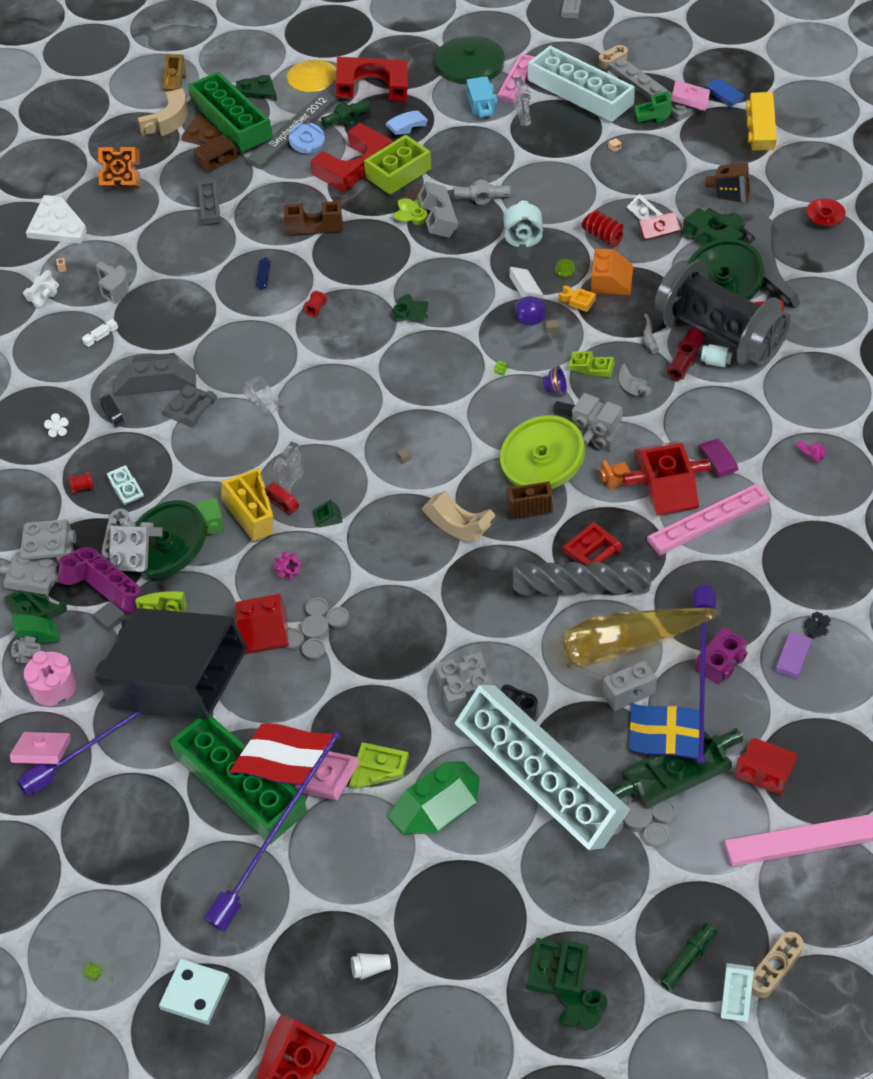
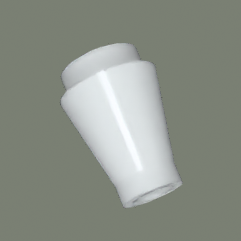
[351,953,391,980]

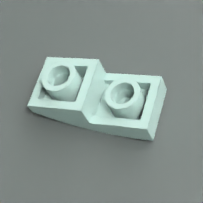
[106,465,144,505]

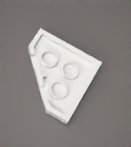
[26,195,87,244]

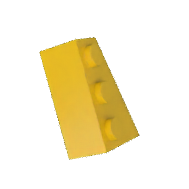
[746,92,777,151]
[221,467,273,541]

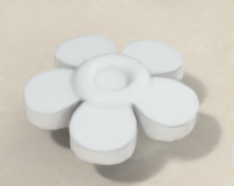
[44,414,69,437]

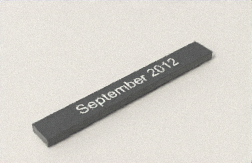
[247,81,341,170]

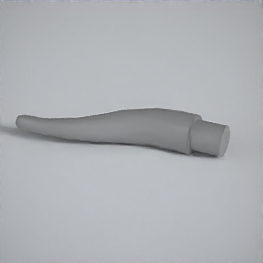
[644,313,659,354]

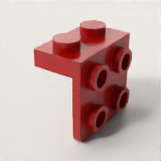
[735,738,797,795]

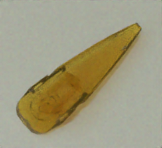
[562,608,717,667]

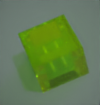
[494,361,507,375]
[83,962,103,982]

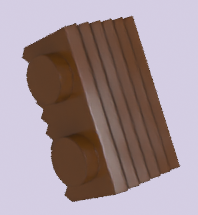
[193,134,238,173]
[506,481,553,519]

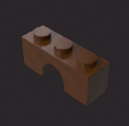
[284,201,343,235]

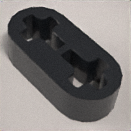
[99,394,124,428]

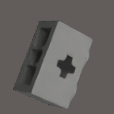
[602,661,657,711]

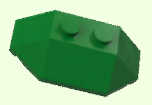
[388,761,480,835]

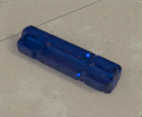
[256,257,271,290]

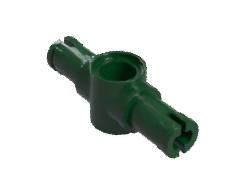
[321,99,371,128]
[706,208,747,239]

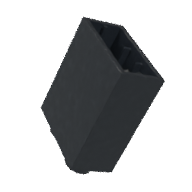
[94,608,248,720]

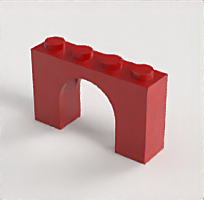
[336,57,408,101]
[310,123,393,193]

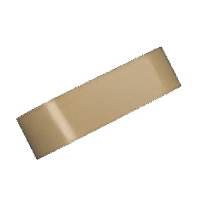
[599,45,628,69]

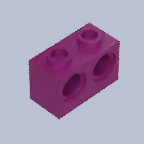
[695,627,748,685]

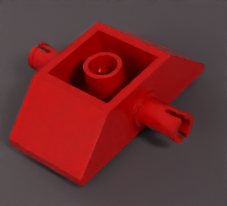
[622,441,711,516]

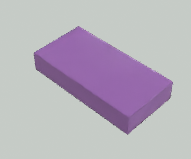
[775,632,812,679]

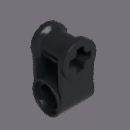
[501,684,539,722]

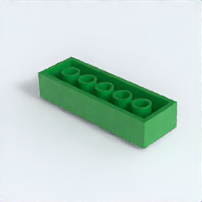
[187,71,273,152]
[170,715,307,844]

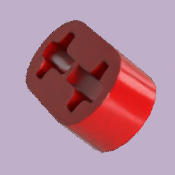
[265,482,299,515]

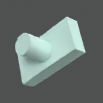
[721,963,754,1022]

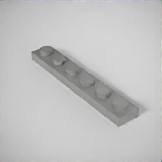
[609,57,693,121]

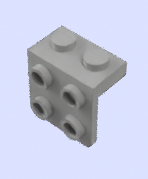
[20,519,76,563]
[109,522,162,572]

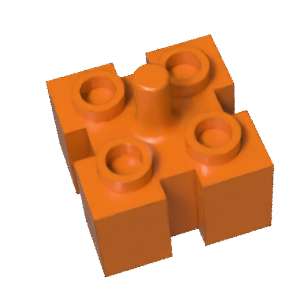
[98,147,140,188]

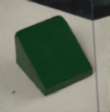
[313,500,343,528]

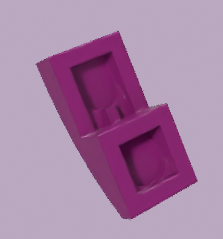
[698,438,739,477]

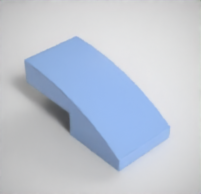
[386,110,428,135]

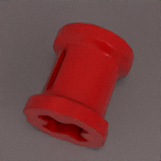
[303,290,327,317]
[68,471,94,494]

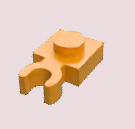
[558,286,596,312]

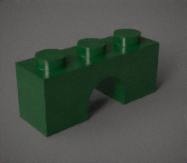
[682,208,744,246]

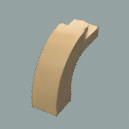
[138,88,188,136]
[421,491,496,541]

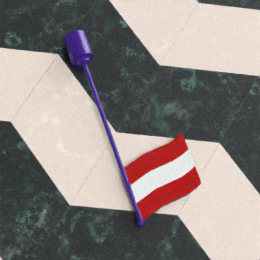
[203,723,341,932]

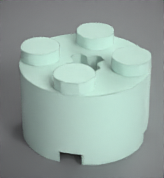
[503,200,543,247]

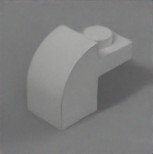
[96,261,129,304]

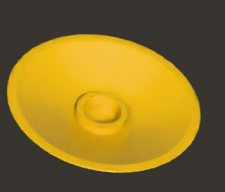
[286,60,336,92]

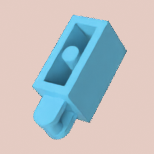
[466,77,497,118]

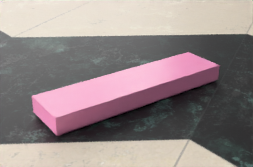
[496,54,535,104]

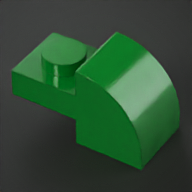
[635,91,672,124]

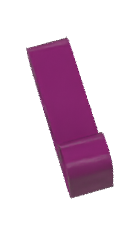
[58,547,141,613]

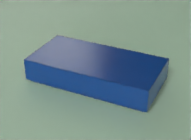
[705,78,744,107]

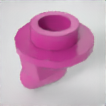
[797,441,826,463]

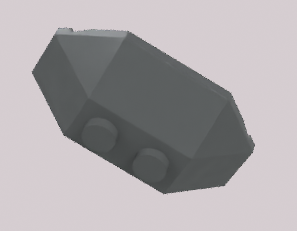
[114,353,196,396]

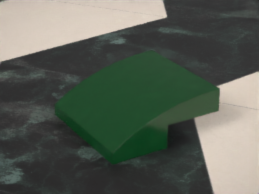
[526,938,589,995]

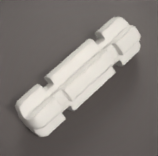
[82,319,118,347]

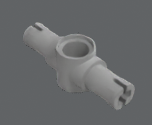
[453,180,510,205]

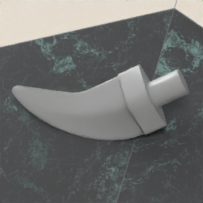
[619,363,651,396]

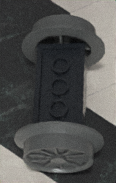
[655,260,790,366]

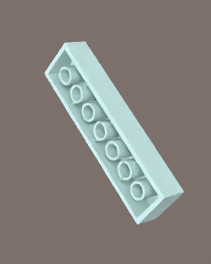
[454,685,631,850]

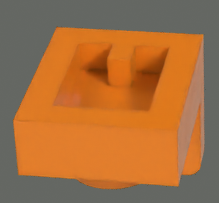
[599,460,630,490]

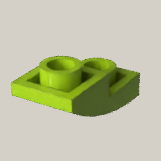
[568,351,615,377]
[135,591,187,612]

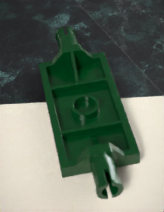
[608,728,744,809]

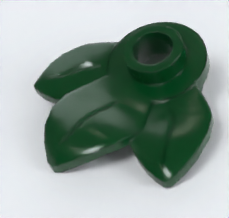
[392,294,428,322]
[558,989,608,1031]

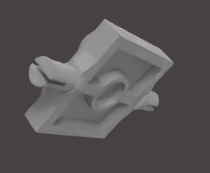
[0,552,61,595]

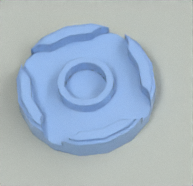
[288,123,325,154]

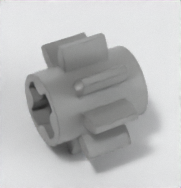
[11,636,41,664]

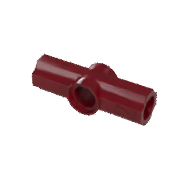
[667,327,706,381]

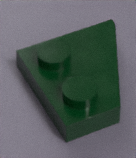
[236,74,277,101]
[5,590,67,619]

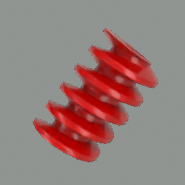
[581,209,624,247]

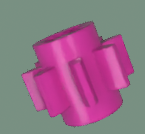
[272,552,302,579]

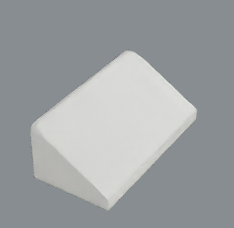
[626,194,663,220]
[510,267,543,298]

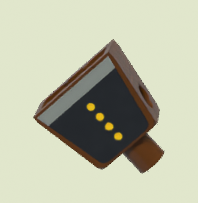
[705,163,750,203]

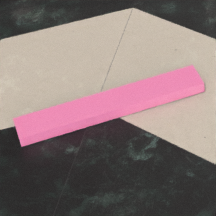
[647,484,770,556]
[724,814,873,867]

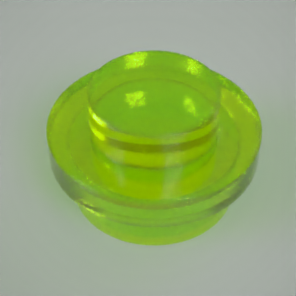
[555,259,575,277]

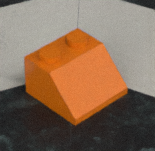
[591,248,633,295]

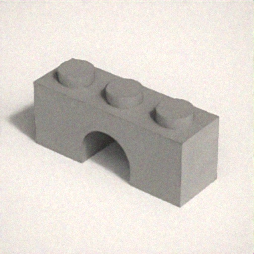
[418,181,458,238]

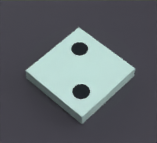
[159,959,229,1025]

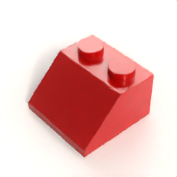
[235,594,289,654]

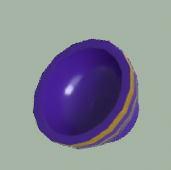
[543,366,567,395]

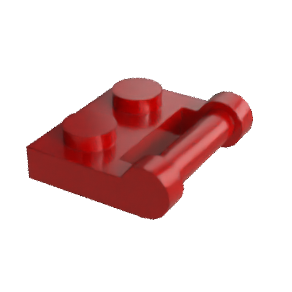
[563,522,623,565]

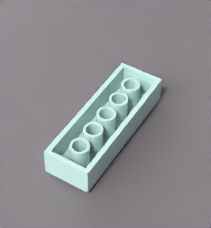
[528,46,635,122]

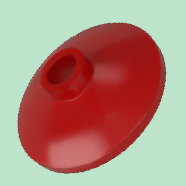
[806,199,846,226]

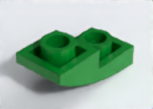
[11,614,60,643]

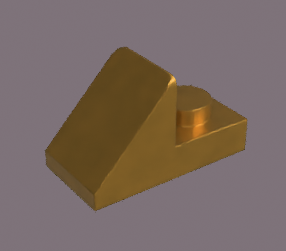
[162,54,186,91]

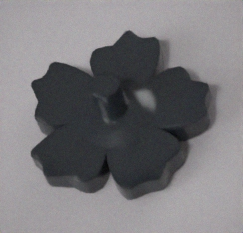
[803,611,831,639]

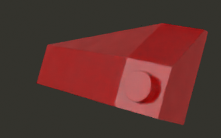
[256,1015,336,1079]

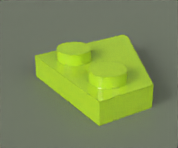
[349,742,409,789]

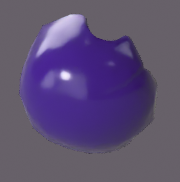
[515,296,545,325]

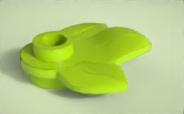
[392,198,428,225]

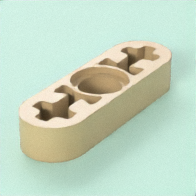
[751,932,804,998]

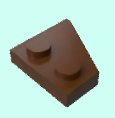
[182,115,222,145]

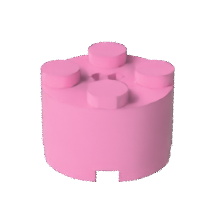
[24,651,76,706]

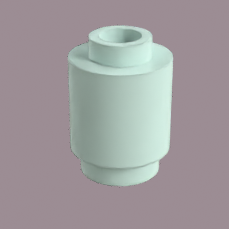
[701,344,732,368]

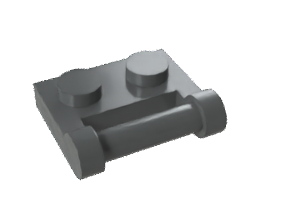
[163,384,217,427]

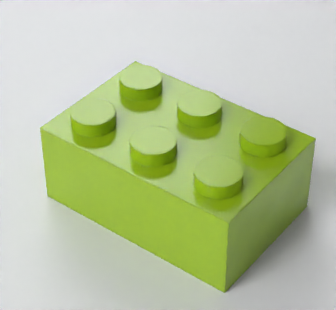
[364,135,432,195]

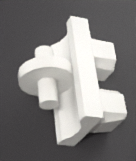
[23,270,59,308]

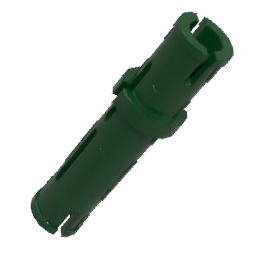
[658,922,718,992]

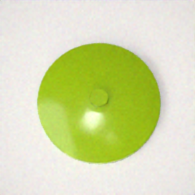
[500,415,586,489]

